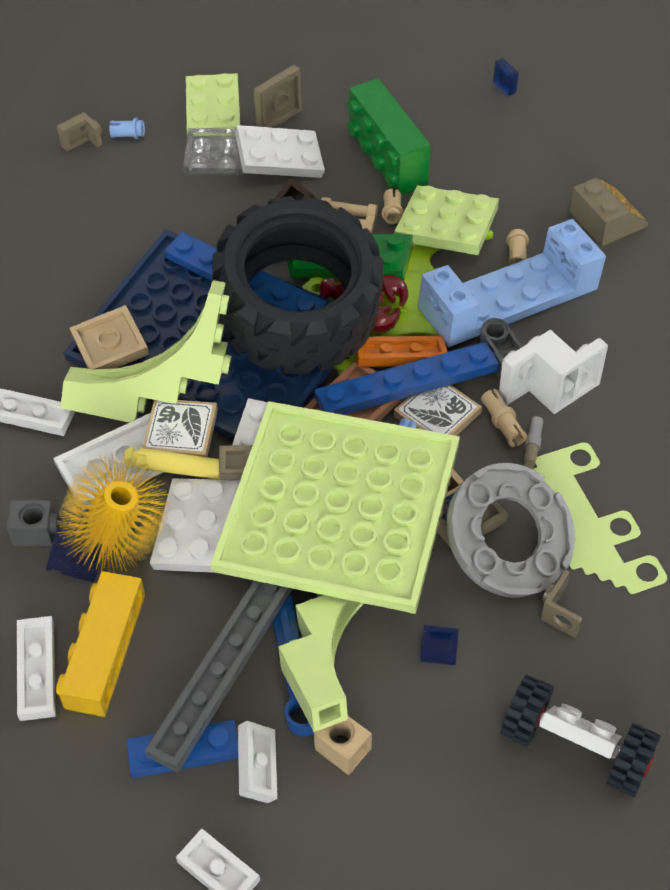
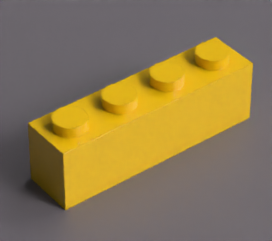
[56,571,145,717]

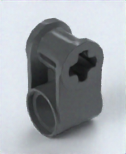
[480,318,523,378]

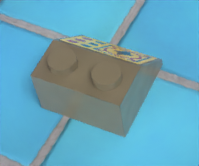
[569,177,649,247]

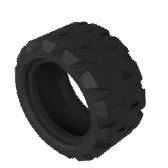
[212,196,383,374]

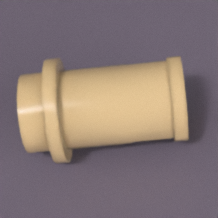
[381,189,404,224]
[506,229,529,265]

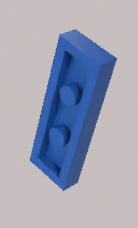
[126,720,238,778]

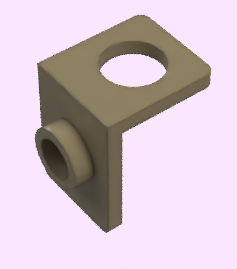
[541,570,582,638]

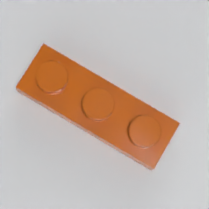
[354,336,447,367]

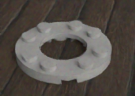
[447,463,575,598]

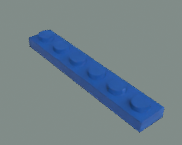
[164,231,327,312]
[314,342,499,415]

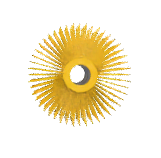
[57,454,171,572]

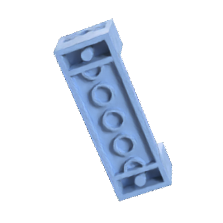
[418,219,606,348]

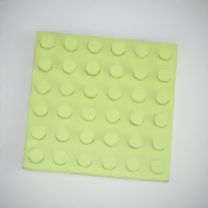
[210,401,460,614]

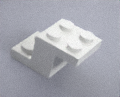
[499,330,608,414]

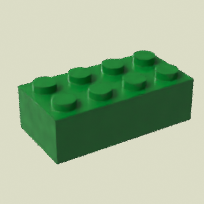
[347,78,430,196]

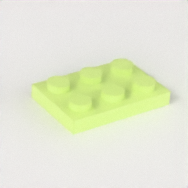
[186,73,240,137]

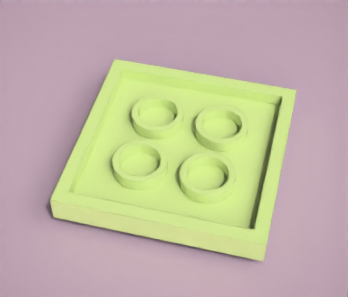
[394,185,499,255]

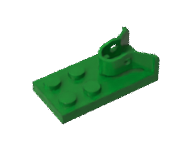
[287,233,414,280]

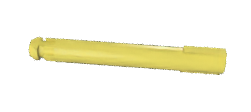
[123,447,220,480]

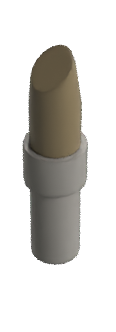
[524,416,544,469]

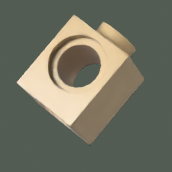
[313,716,372,775]

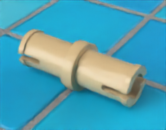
[481,389,527,447]

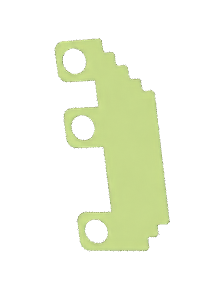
[533,443,667,594]

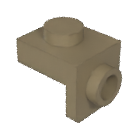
[57,112,102,152]

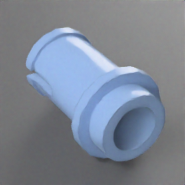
[109,118,145,139]

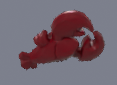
[319,275,409,333]

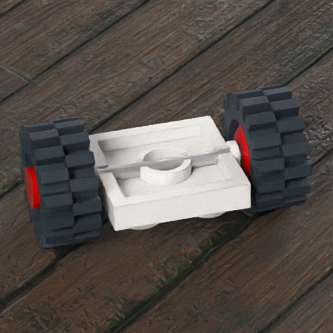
[500,674,661,798]

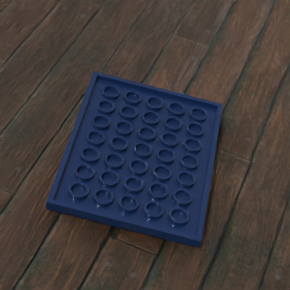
[63,229,333,440]

